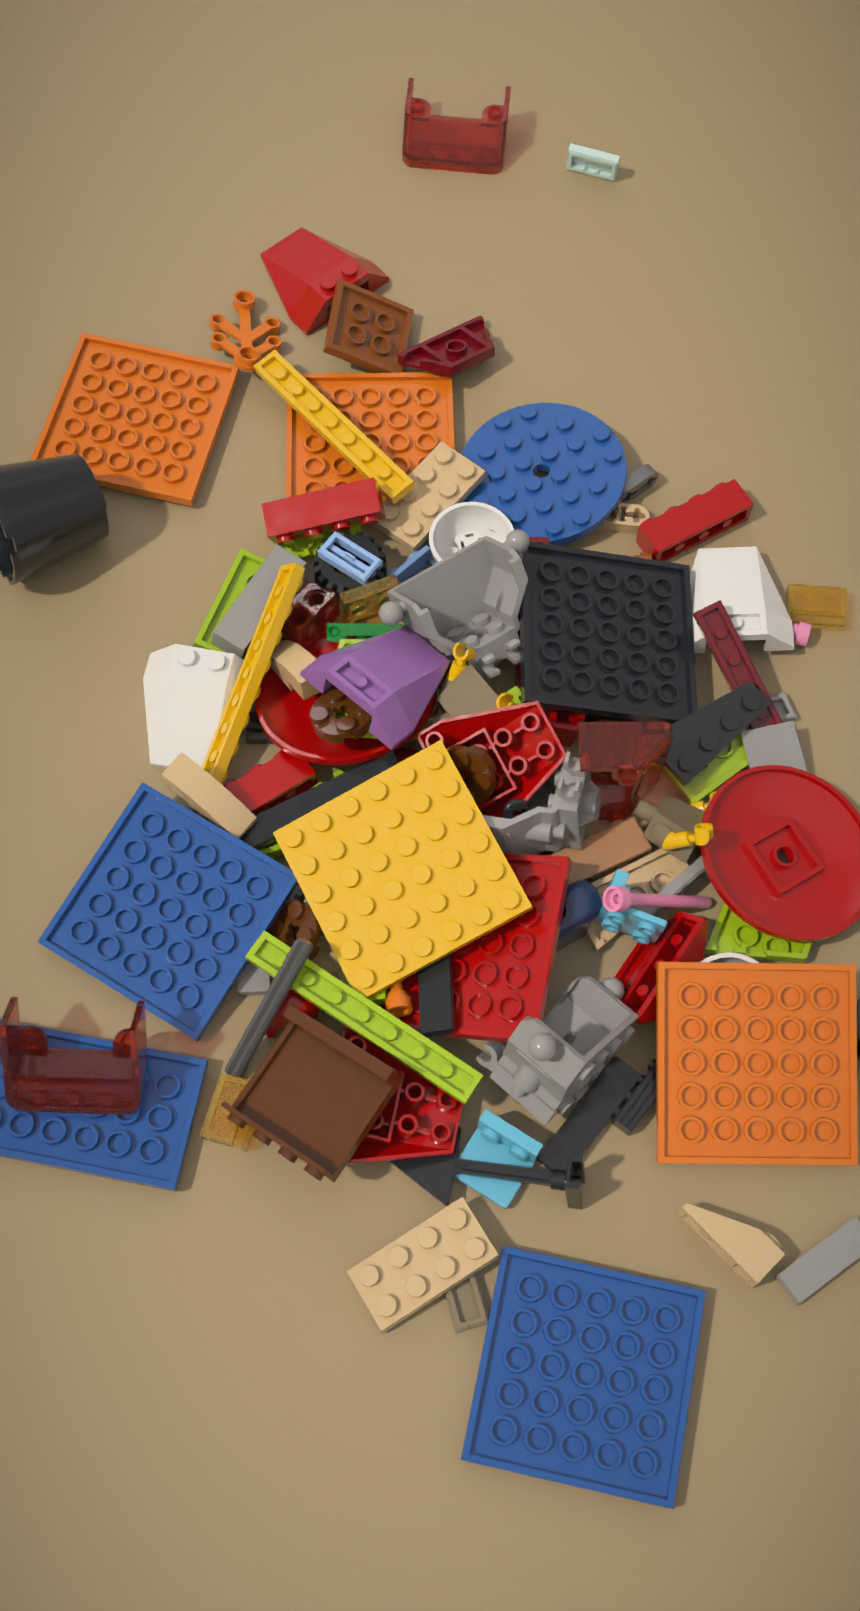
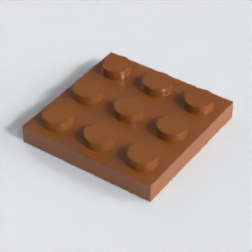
[323,279,414,373]

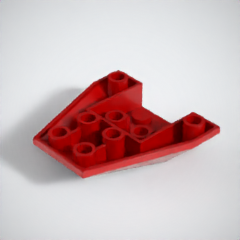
[416,701,566,818]
[342,1028,463,1165]

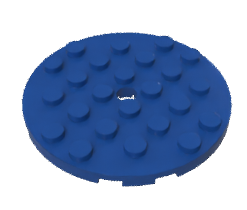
[461,403,627,546]

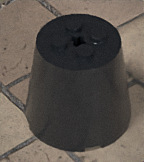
[0,454,109,585]

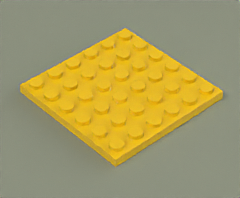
[273,740,533,999]

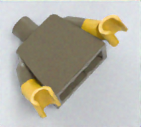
[431,642,518,725]
[633,791,716,863]

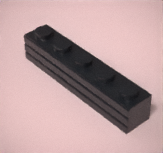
[612,1058,656,1136]

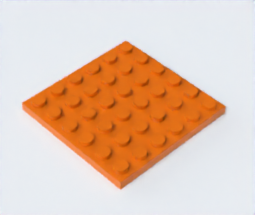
[30,332,240,507]
[286,372,455,502]
[656,962,858,1166]

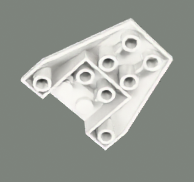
[690,546,794,653]

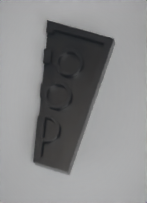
[642,681,771,786]

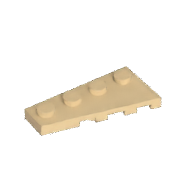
[586,848,689,953]

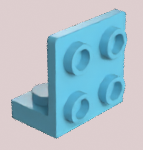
[595,869,667,944]
[454,1109,543,1209]

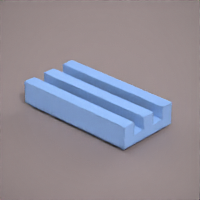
[317,531,383,586]

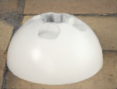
[429,502,514,563]

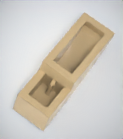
[270,639,320,700]
[161,752,257,839]

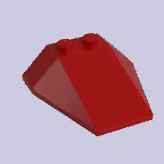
[260,227,389,336]

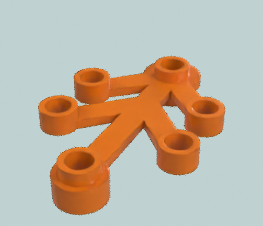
[209,290,282,371]

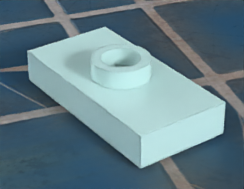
[566,143,620,181]

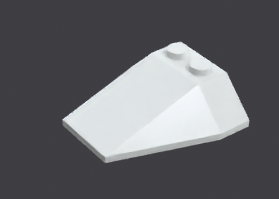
[143,644,256,768]

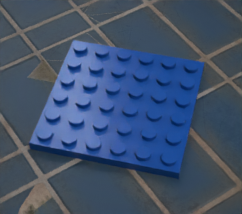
[37,782,298,1042]
[461,1246,706,1509]

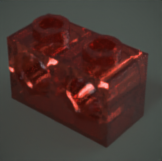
[281,581,341,650]

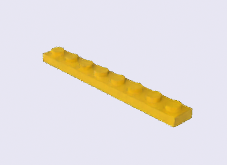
[253,350,416,505]
[202,563,305,784]

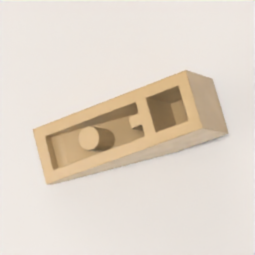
[677,1203,785,1289]

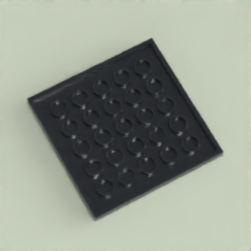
[519,541,698,725]

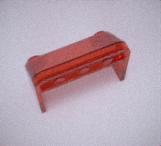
[402,78,511,175]
[577,722,673,823]
[0,997,147,1115]

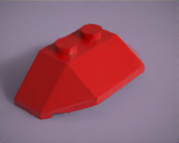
[615,911,708,1024]

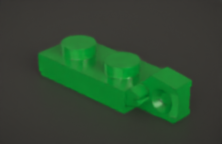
[327,623,408,643]

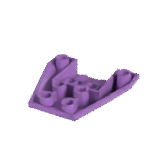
[300,625,451,750]

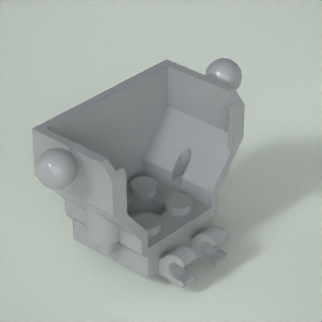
[379,529,530,679]
[483,751,601,855]
[476,976,639,1125]

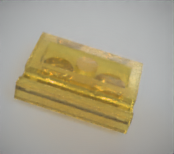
[786,584,847,630]
[200,1073,254,1151]

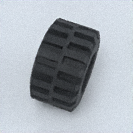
[313,531,387,612]

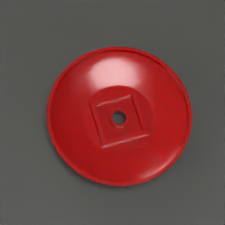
[255,630,437,765]
[700,765,860,942]

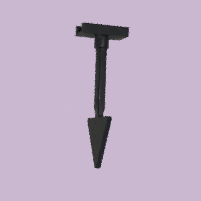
[389,1126,586,1210]

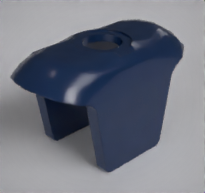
[556,880,602,952]

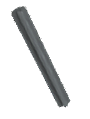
[225,937,313,1079]

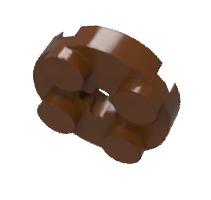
[310,686,372,744]
[447,744,498,804]
[268,900,324,961]

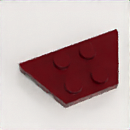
[397,315,495,377]

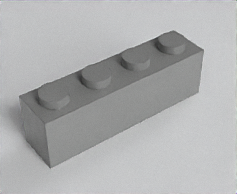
[211,544,307,659]

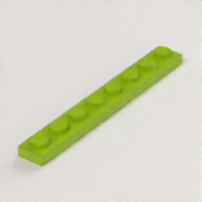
[245,930,484,1105]

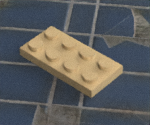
[373,441,486,552]
[346,1197,500,1333]

